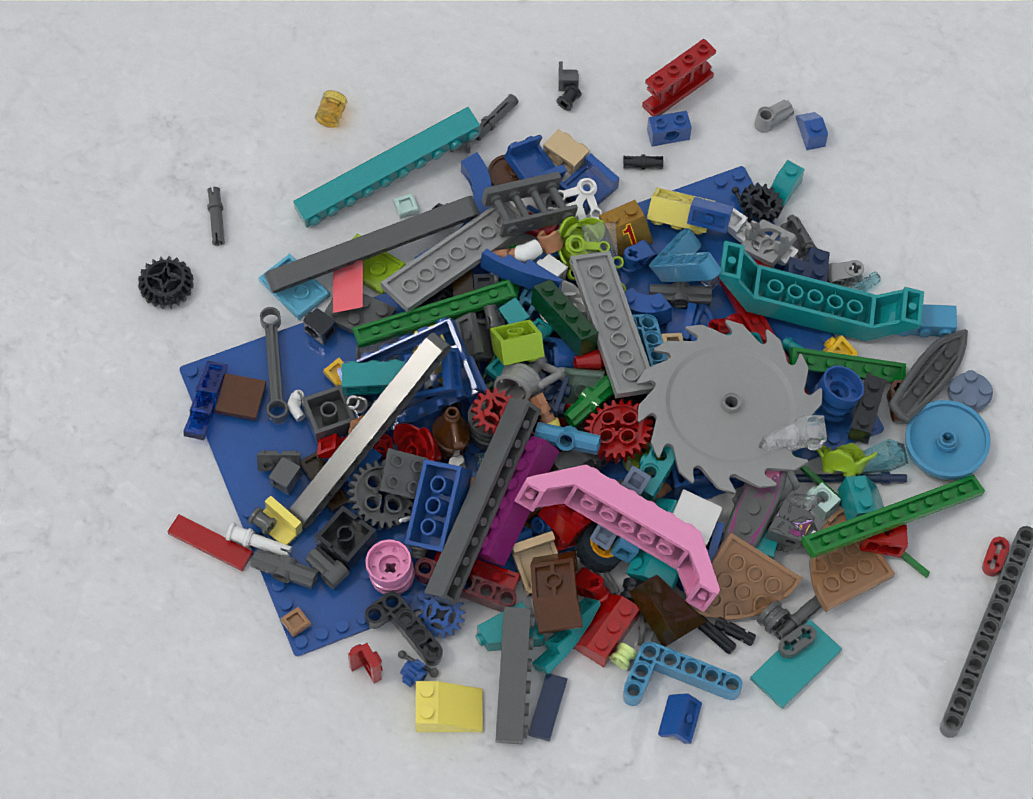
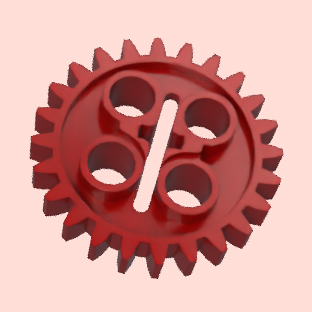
[584,399,654,463]

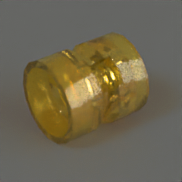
[315,90,348,128]

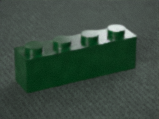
[531,279,599,357]

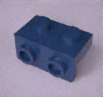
[538,376,572,418]

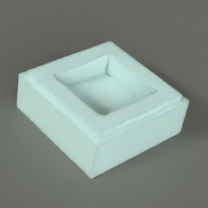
[393,193,419,219]

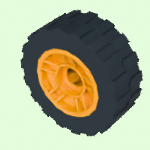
[575,523,622,574]

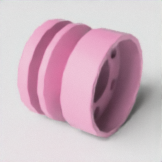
[365,539,415,595]

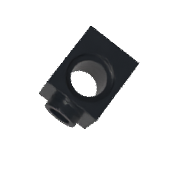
[303,308,337,345]

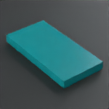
[750,620,842,709]

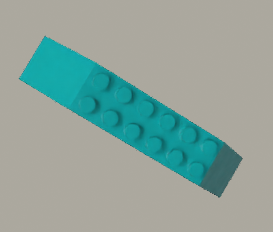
[718,241,924,342]

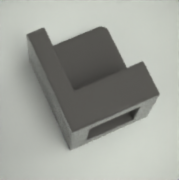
[558,61,579,91]
[269,457,302,495]

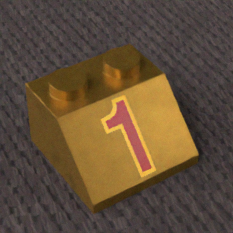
[599,200,653,257]

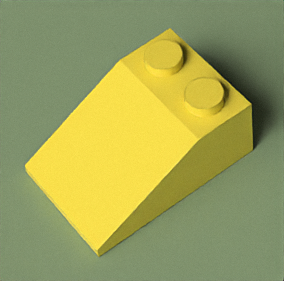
[415,681,483,733]

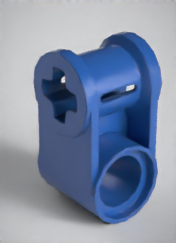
[618,240,658,274]

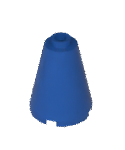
[543,337,599,377]

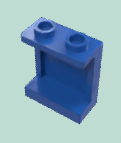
[504,135,567,181]
[558,153,619,215]

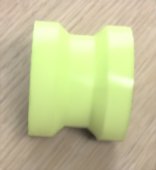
[609,642,637,670]

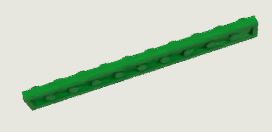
[801,474,985,559]

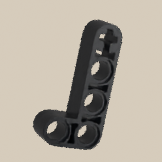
[365,591,443,666]

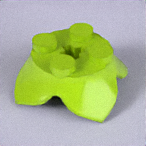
[558,216,604,268]
[814,441,878,476]

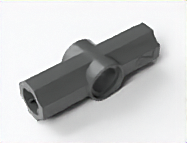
[649,281,712,308]
[251,549,319,589]

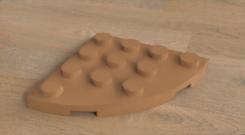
[809,508,895,612]
[688,532,803,620]

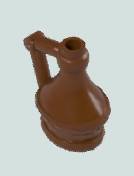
[432,407,471,460]

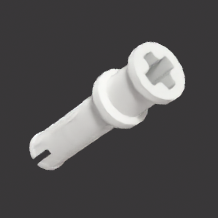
[226,522,292,556]

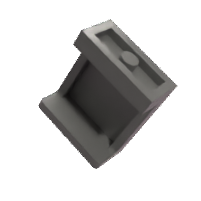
[455,313,505,362]

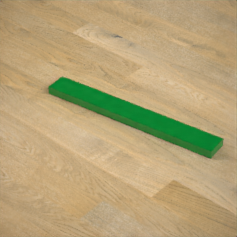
[352,280,517,349]

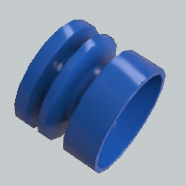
[810,365,864,422]

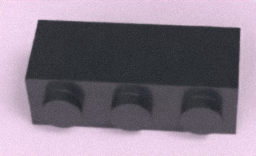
[847,374,887,444]

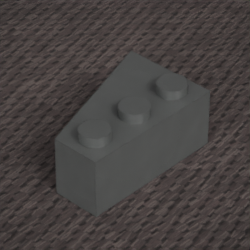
[550,440,614,472]

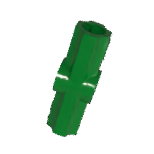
[563,374,614,428]

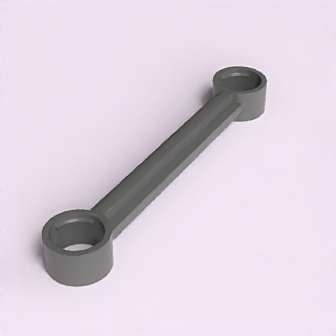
[260,307,289,423]

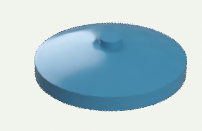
[905,400,990,480]

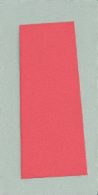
[333,260,363,313]

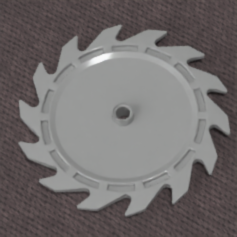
[636,320,824,494]

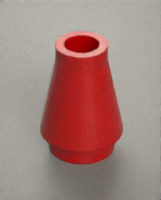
[573,349,605,370]

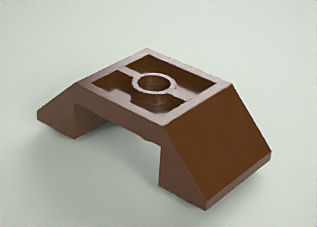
[530,550,583,634]

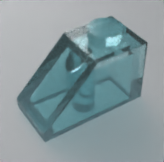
[861,439,908,474]

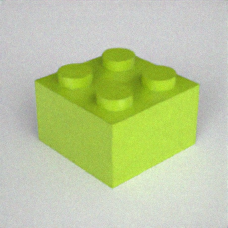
[490,320,545,366]

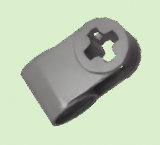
[827,260,864,287]

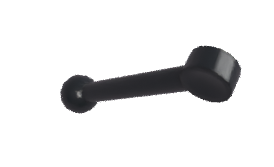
[732,187,753,223]

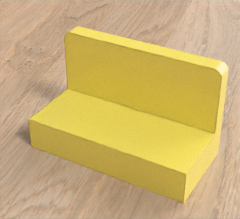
[263,496,303,545]

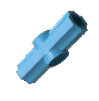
[534,422,601,455]

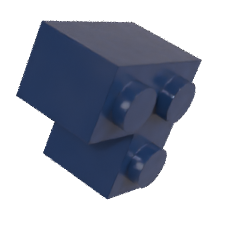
[781,247,830,282]

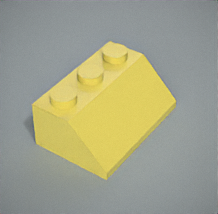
[647,187,715,234]

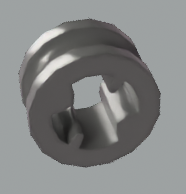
[410,546,429,559]

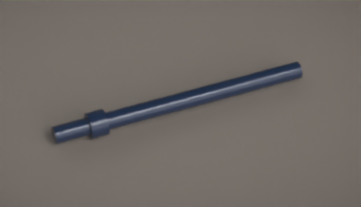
[795,472,907,485]

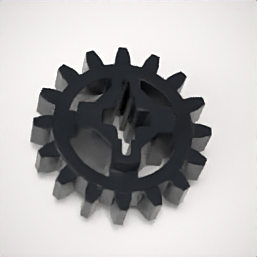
[739,182,784,222]

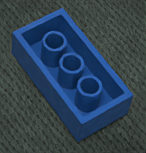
[404,459,473,553]

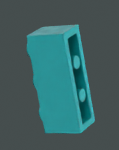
[342,359,405,396]

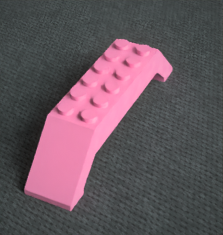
[514,465,720,612]

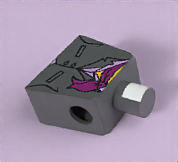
[766,497,817,549]

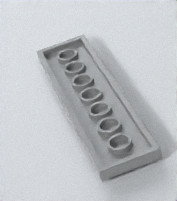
[381,202,524,313]
[569,251,655,398]

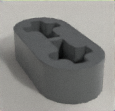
[778,625,816,659]

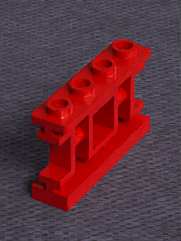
[642,39,716,117]

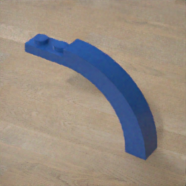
[414,152,492,259]

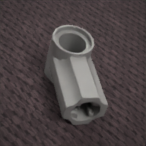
[755,99,794,132]

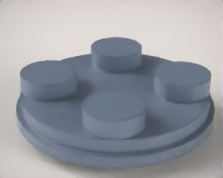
[948,370,993,411]

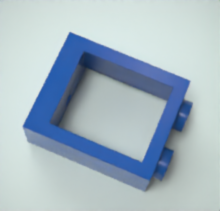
[404,347,463,399]

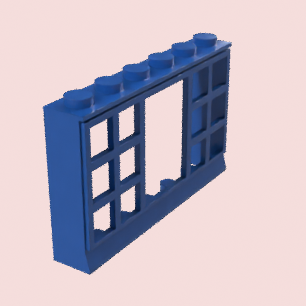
[337,317,483,434]

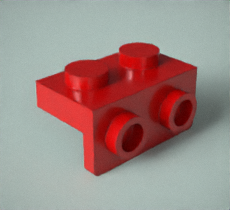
[348,643,383,684]

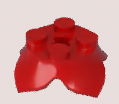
[393,423,441,462]

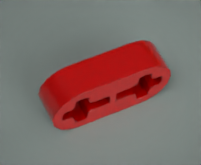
[982,536,1010,577]

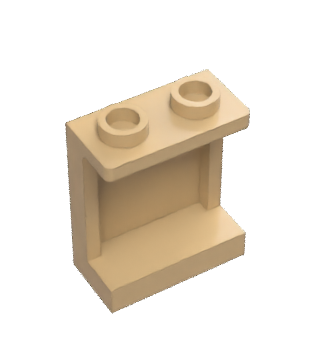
[511,531,558,597]

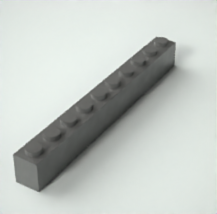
[424,398,541,606]

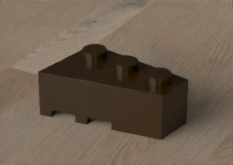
[629,574,707,647]

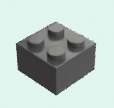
[302,385,355,445]

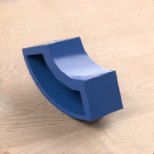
[624,288,672,325]

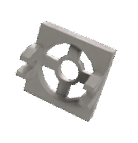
[741,219,797,267]

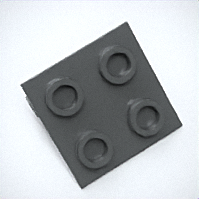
[379,448,428,500]

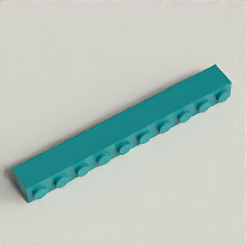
[293,107,481,228]

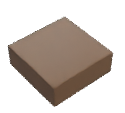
[280,606,311,638]

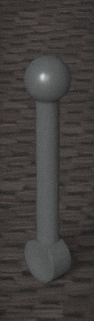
[398,650,439,678]

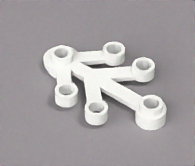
[547,178,602,231]

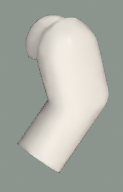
[287,390,305,422]

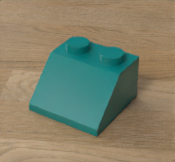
[837,475,884,520]

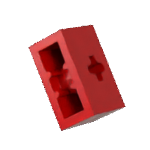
[859,524,908,558]

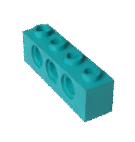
[639,444,676,502]

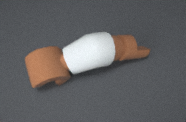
[493,230,563,264]

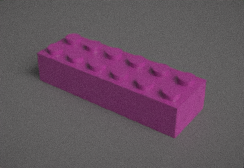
[477,436,559,566]

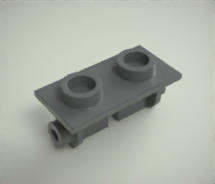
[781,215,817,258]
[257,450,301,471]

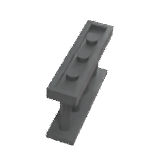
[482,171,578,238]

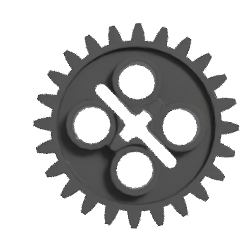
[347,460,415,530]

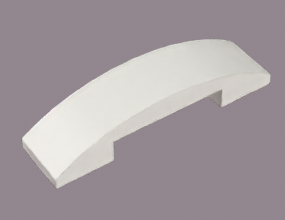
[727,208,799,266]

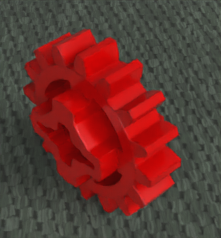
[471,388,513,435]

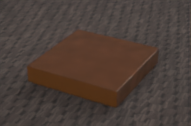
[215,373,267,421]

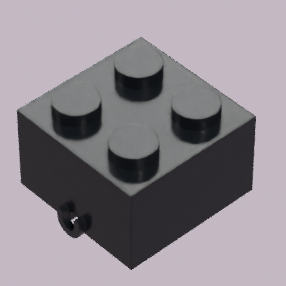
[315,506,377,572]

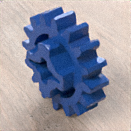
[418,597,466,638]

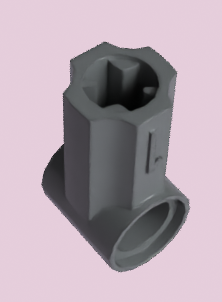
[305,546,350,589]

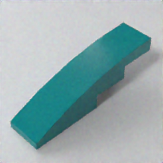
[532,597,601,674]

